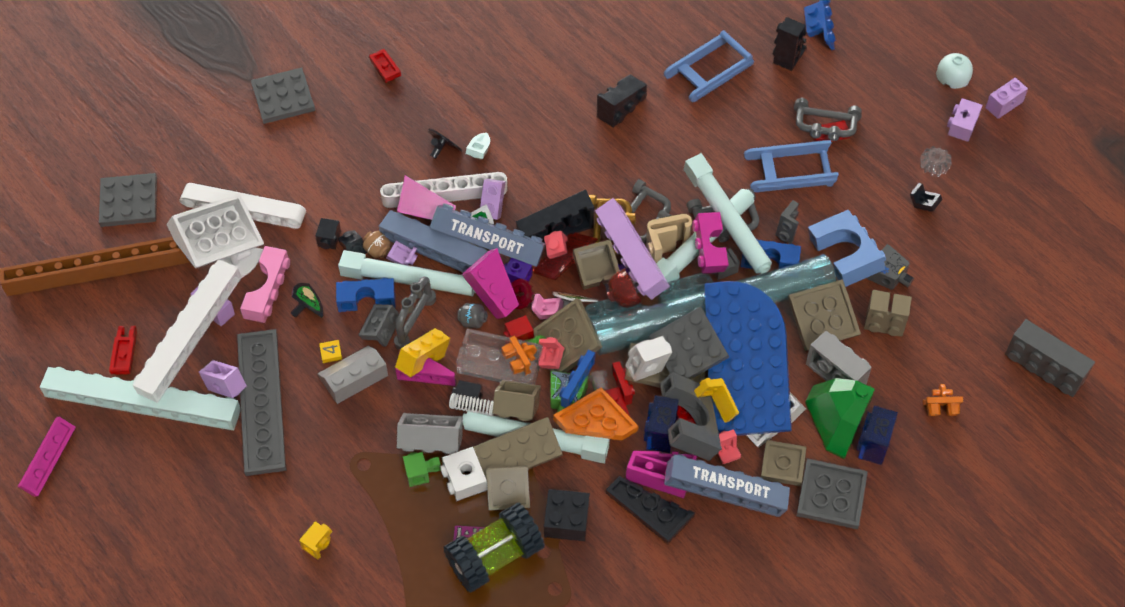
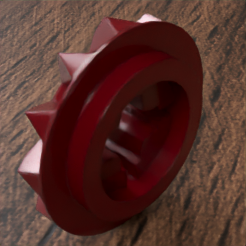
[511,279,534,310]

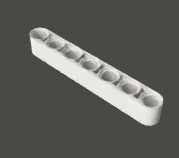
[380,172,507,208]
[180,183,306,229]

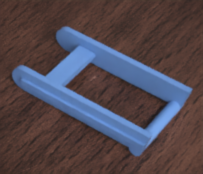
[664,30,754,102]
[744,140,839,192]

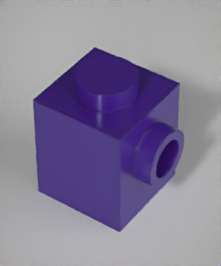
[504,258,532,283]

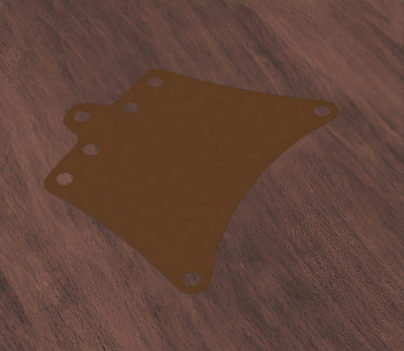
[350,452,571,607]

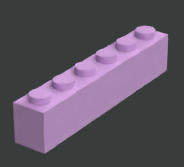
[595,198,670,300]

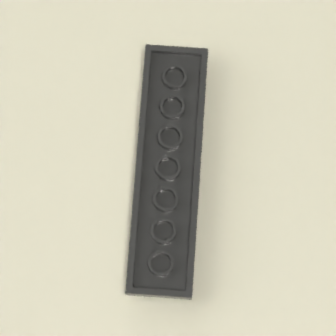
[237,329,286,476]

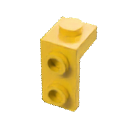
[694,378,739,423]

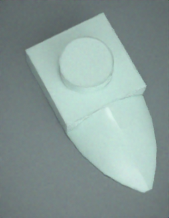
[466,133,490,159]

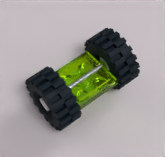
[443,502,545,593]

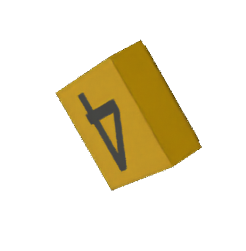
[319,340,342,363]

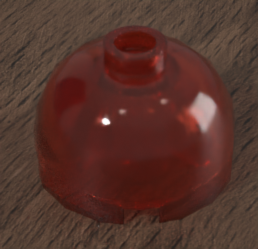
[607,268,642,308]

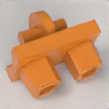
[501,336,537,375]
[923,384,963,416]

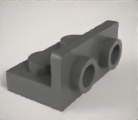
[775,200,799,244]
[359,304,399,347]

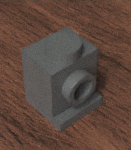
[711,248,739,280]

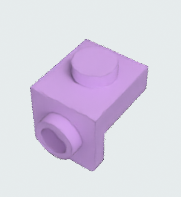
[386,241,418,265]

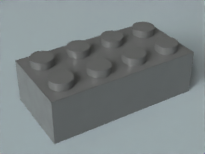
[1005,319,1095,397]

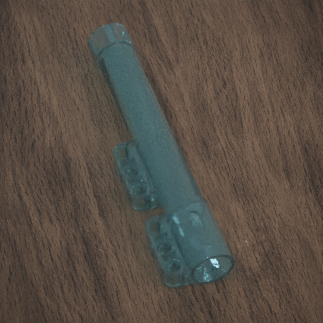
[585,254,836,356]

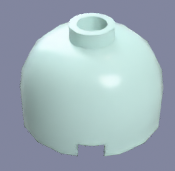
[936,53,973,89]

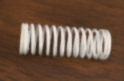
[449,393,494,416]

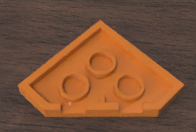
[553,387,639,440]

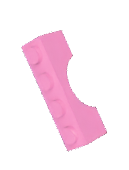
[240,246,290,323]

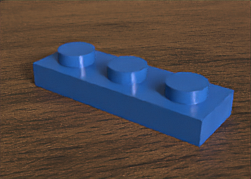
[559,350,595,408]

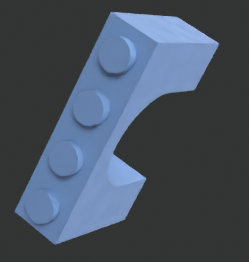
[808,210,886,287]

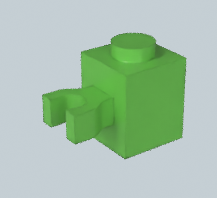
[403,452,441,487]

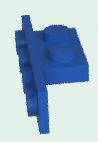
[804,0,836,50]

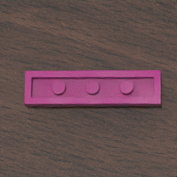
[18,417,76,497]

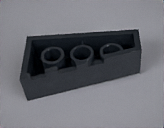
[516,189,594,243]

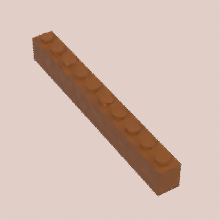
[0,237,190,296]

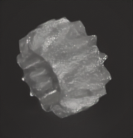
[920,146,952,177]

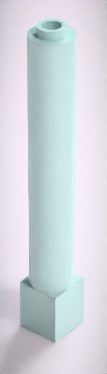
[684,153,772,274]
[656,189,754,292]
[338,250,476,296]
[463,410,610,464]

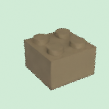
[573,239,621,290]
[864,290,912,336]
[492,380,541,421]

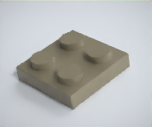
[761,440,806,486]
[486,466,530,510]

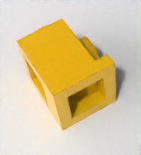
[299,522,332,559]

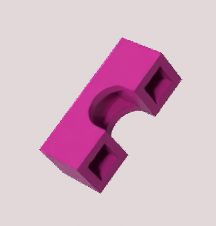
[692,212,729,274]

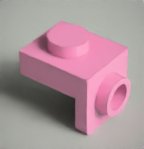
[532,294,564,320]

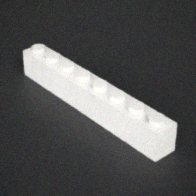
[133,259,242,403]

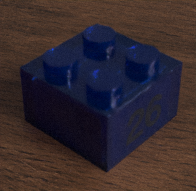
[643,395,679,453]
[856,405,898,465]

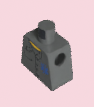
[866,244,914,290]

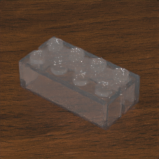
[456,328,543,385]

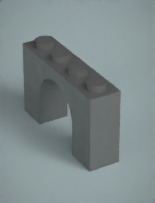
[660,372,722,461]

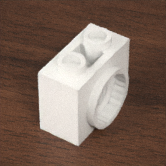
[626,336,672,381]
[440,447,488,501]

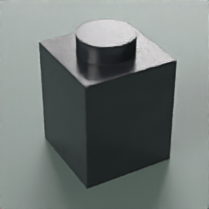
[315,218,341,249]
[451,380,483,411]

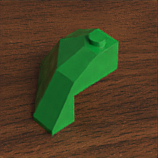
[805,378,875,459]

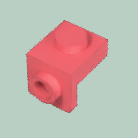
[544,231,568,259]
[539,337,564,369]
[718,429,741,464]

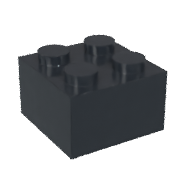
[544,489,590,541]

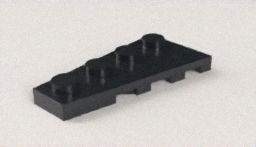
[606,476,695,544]

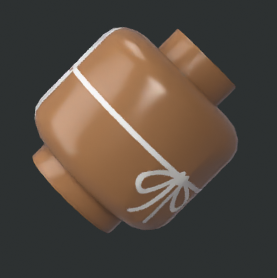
[363,231,391,258]

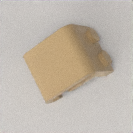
[646,214,692,263]

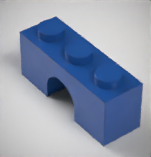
[741,239,801,275]
[336,278,396,312]

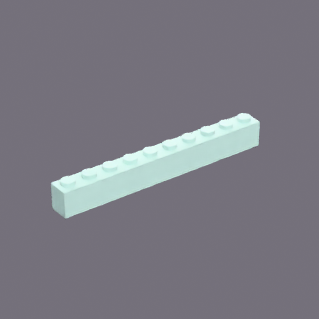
[40,367,241,431]

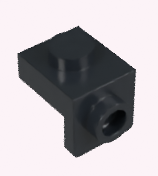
[910,183,942,212]
[338,230,367,254]

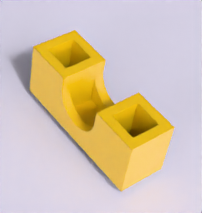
[395,328,450,377]

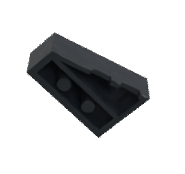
[772,17,807,71]
[597,74,647,128]

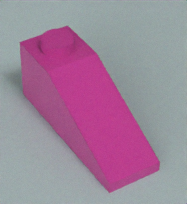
[396,349,456,386]

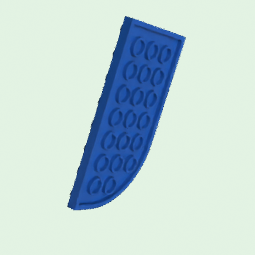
[705,281,792,436]

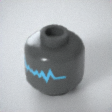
[458,303,488,329]

